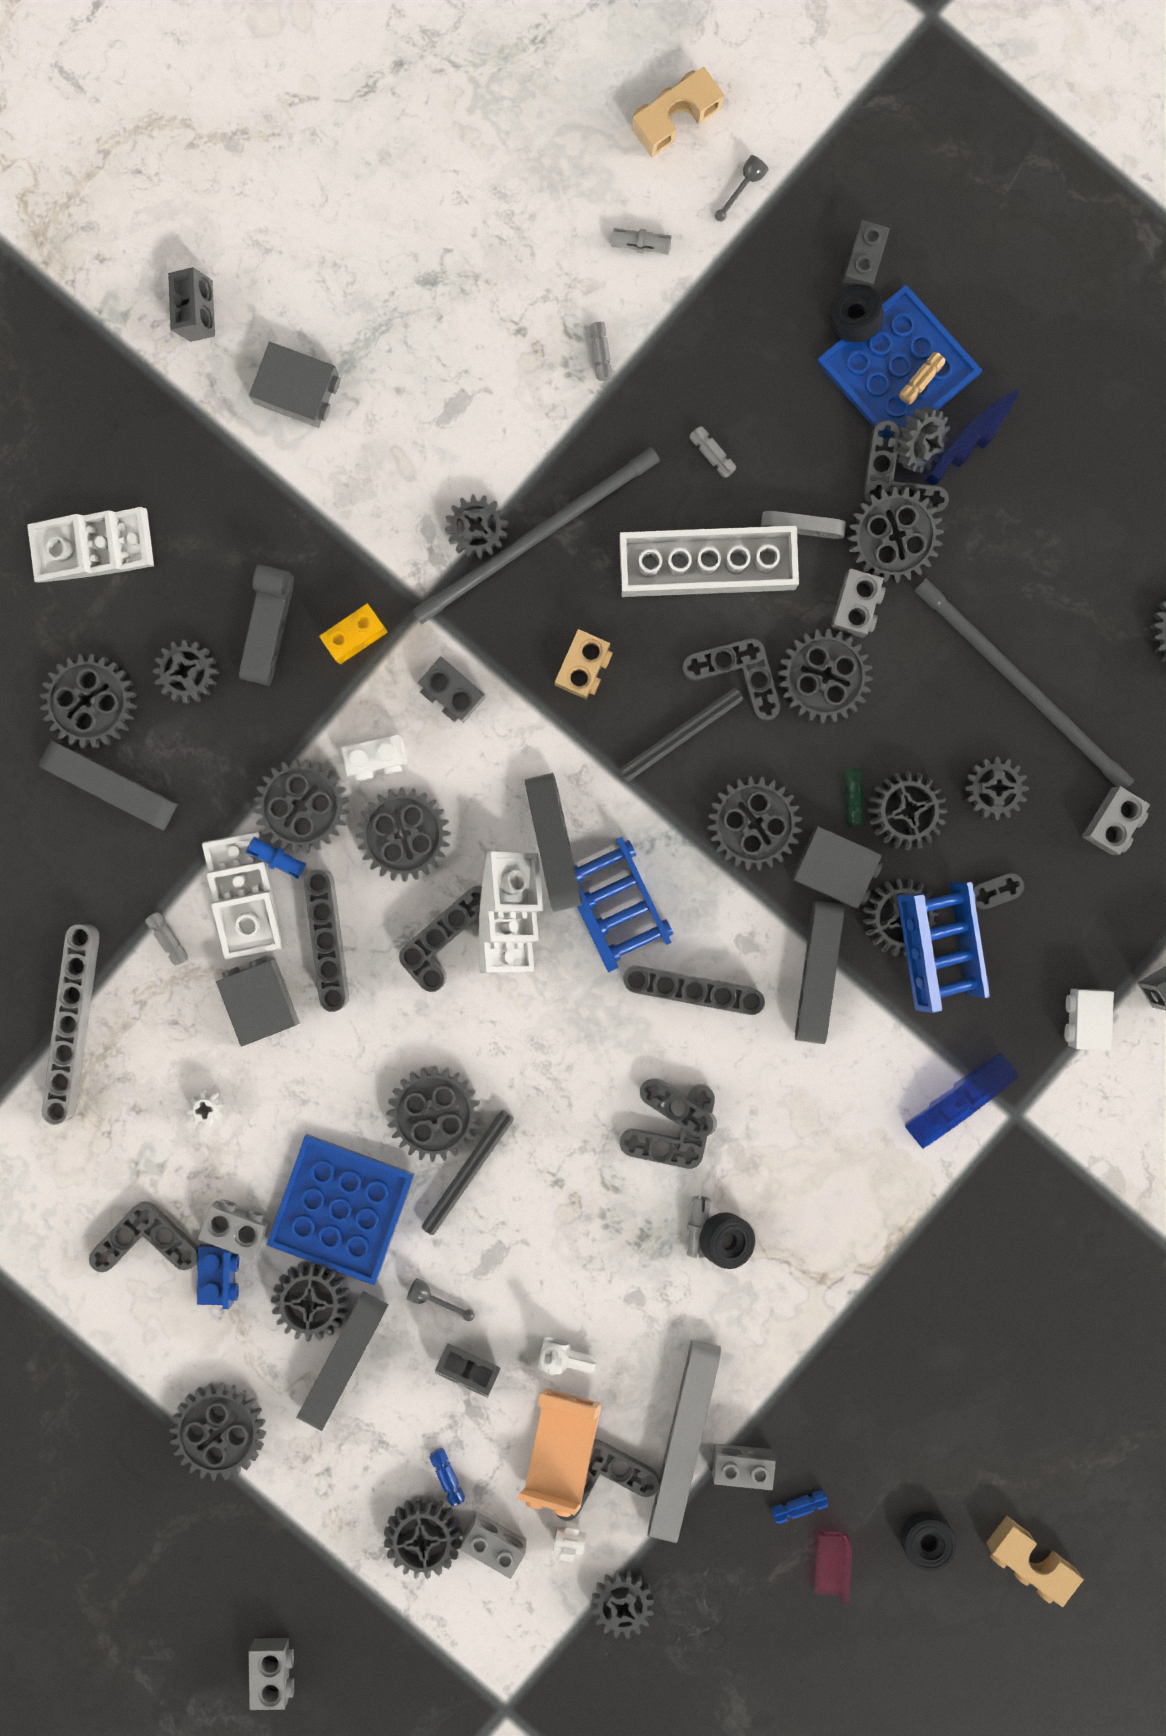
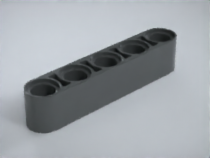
[38,739,178,830]
[525,772,583,912]
[304,870,349,1012]
[795,900,844,1044]
[623,966,765,1015]
[296,1291,389,1431]

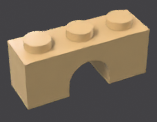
[632,66,724,157]
[986,1516,1084,1607]

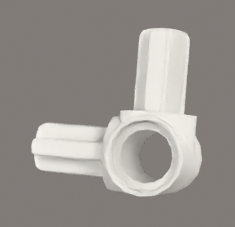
[537,1336,596,1375]

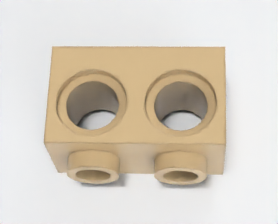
[554,629,613,700]

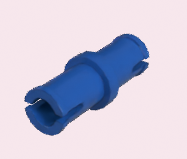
[245,836,306,880]

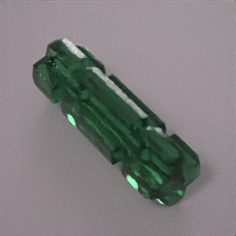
[845,769,864,826]

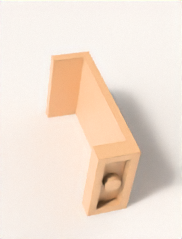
[518,1388,602,1517]

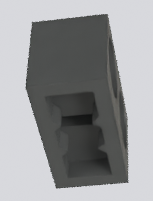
[840,220,890,289]
[168,267,215,342]
[418,656,486,723]
[435,1343,501,1398]

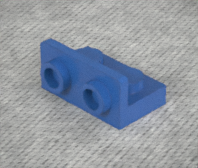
[197,1244,240,1309]

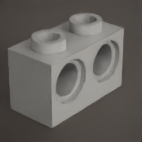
[830,568,886,638]
[1082,786,1150,855]
[198,1200,270,1260]
[712,1444,776,1490]
[460,1511,527,1579]
[249,1638,294,1710]

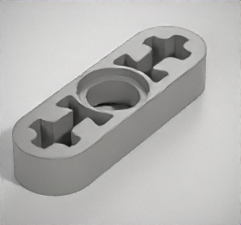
[761,511,846,539]

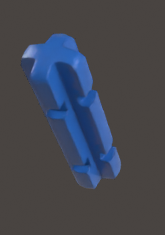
[430,1448,465,1506]
[772,1490,829,1524]

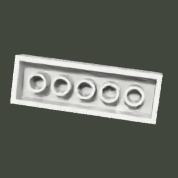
[619,526,799,597]

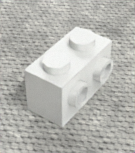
[341,735,408,781]
[1064,988,1114,1050]

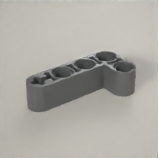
[239,564,294,686]
[399,886,482,992]

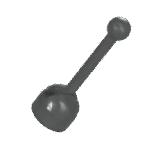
[715,155,769,222]
[406,1278,475,1321]

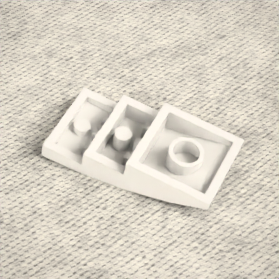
[27,507,154,583]
[202,830,283,960]
[479,851,543,974]

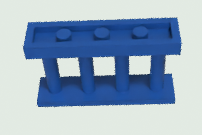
[575,837,674,972]
[897,882,990,1013]

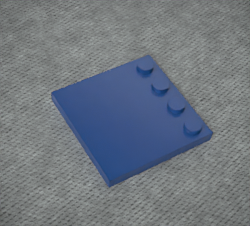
[817,285,982,448]
[266,1134,415,1285]

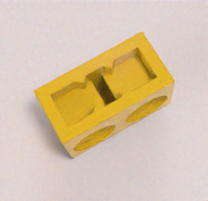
[319,603,388,665]

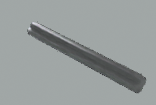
[620,688,743,781]
[421,1110,514,1235]

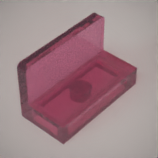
[814,1531,853,1604]

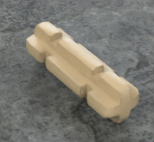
[899,352,946,405]

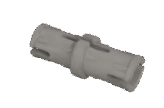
[611,227,671,255]
[687,1196,711,1258]

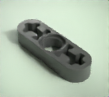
[640,1078,717,1138]

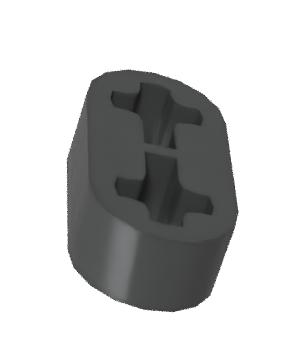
[973,873,1024,909]

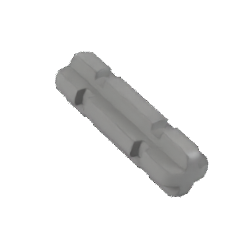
[590,322,612,381]
[689,426,736,478]
[145,912,188,966]

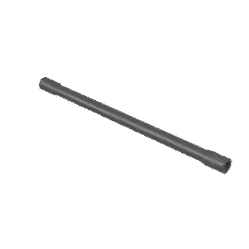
[412,447,660,625]
[914,578,1134,789]

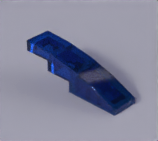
[925,389,1020,485]
[905,1053,1019,1149]

